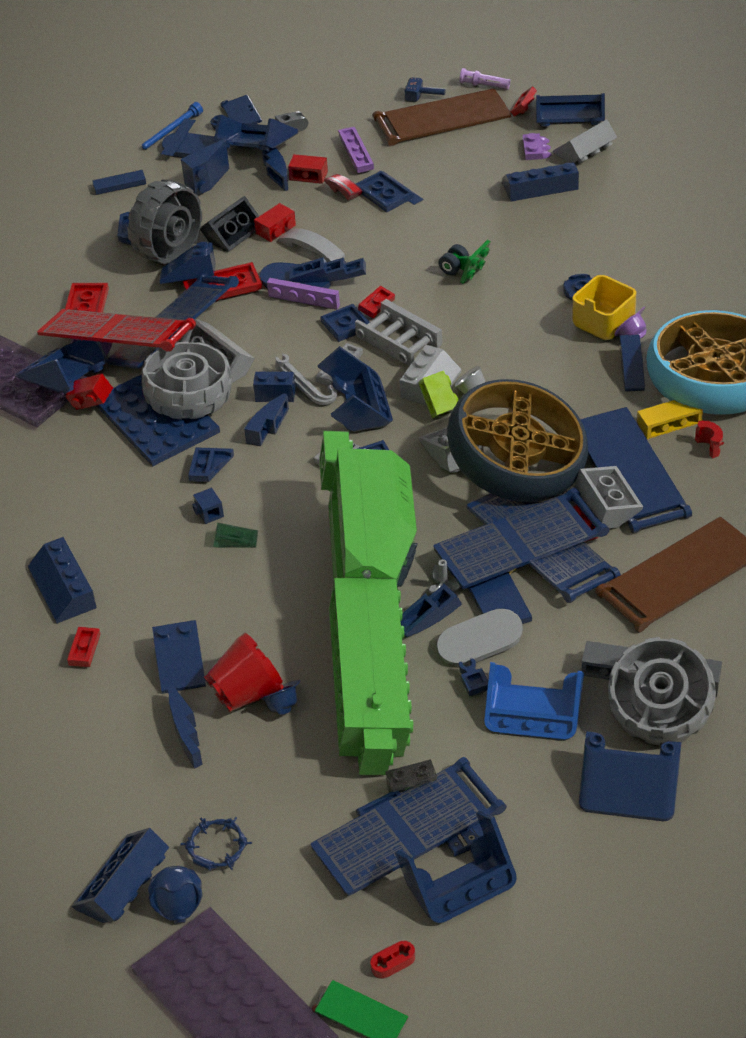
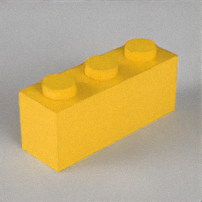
[637,400,703,439]

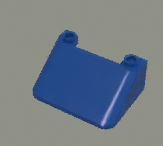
[484,662,584,739]

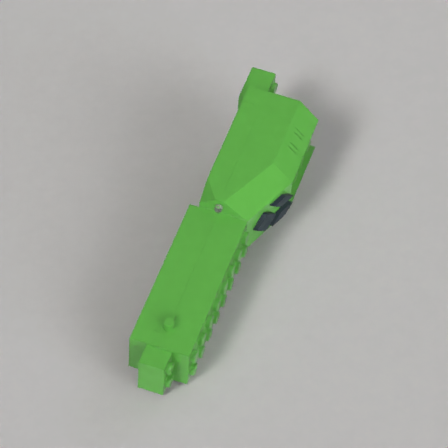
[319,431,418,775]

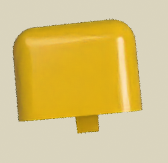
[572,275,636,340]

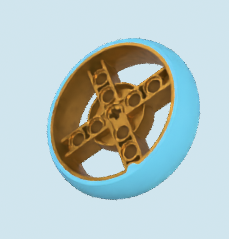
[646,310,746,414]

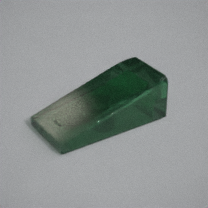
[213,522,258,548]

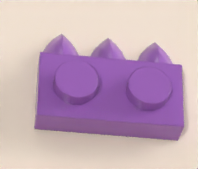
[523,133,552,160]

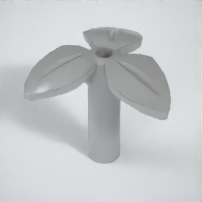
[429,559,461,594]

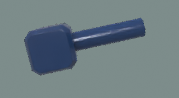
[404,77,446,102]

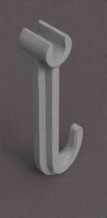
[275,354,337,406]

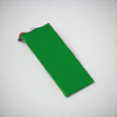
[311,980,408,1038]

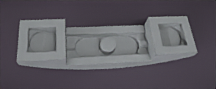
[278,228,345,262]

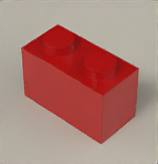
[288,154,328,184]
[254,203,296,242]
[65,374,113,410]

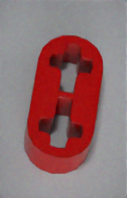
[370,941,415,979]

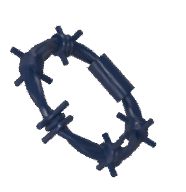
[180,817,252,871]

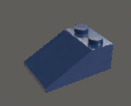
[181,139,230,196]
[159,242,216,284]
[152,620,206,694]

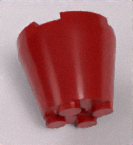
[204,633,284,712]

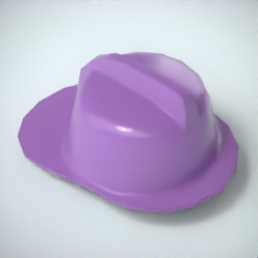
[615,307,646,339]

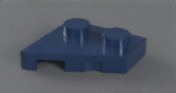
[188,447,234,482]

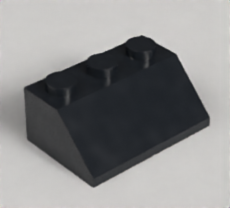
[200,195,259,252]

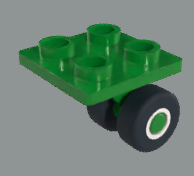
[438,239,491,284]

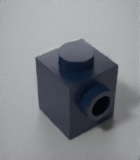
[192,487,224,524]

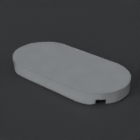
[437,609,523,667]

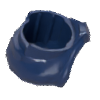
[148,866,203,924]

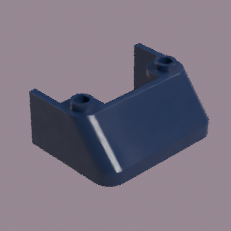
[317,346,393,432]
[395,811,517,923]

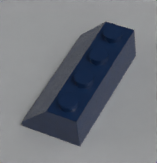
[502,162,579,202]
[28,537,97,624]
[71,828,169,923]

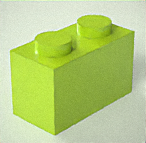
[418,370,458,419]

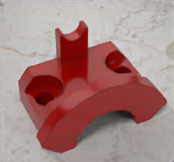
[695,420,724,459]

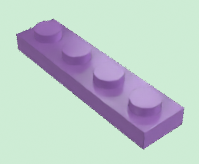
[338,127,374,173]
[267,278,340,310]

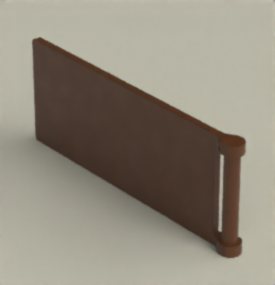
[372,88,512,146]
[595,517,746,632]

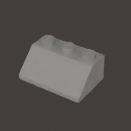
[553,120,617,163]
[400,345,461,405]
[574,466,643,528]

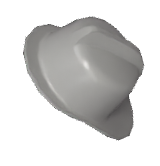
[455,366,486,394]

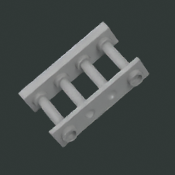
[355,299,442,366]

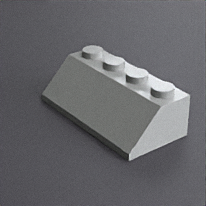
[181,319,255,383]

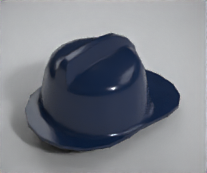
[260,679,300,715]

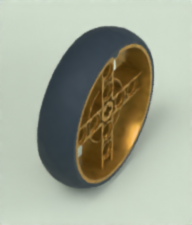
[447,379,588,502]

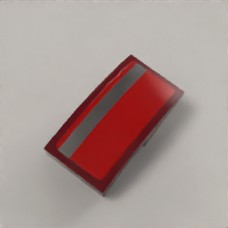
[324,174,362,200]

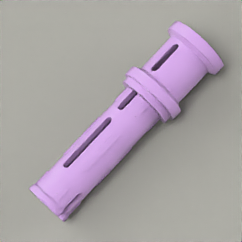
[459,68,510,89]

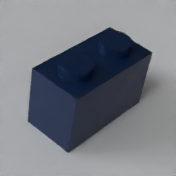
[253,371,296,402]

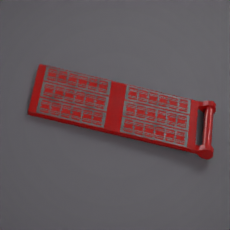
[37,309,196,352]

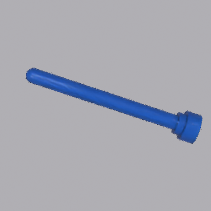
[142,102,203,149]

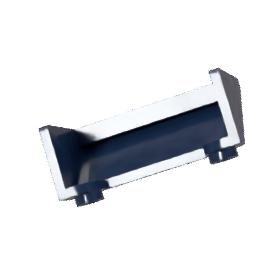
[536,93,605,126]
[214,115,299,152]
[15,340,108,394]
[579,731,682,822]

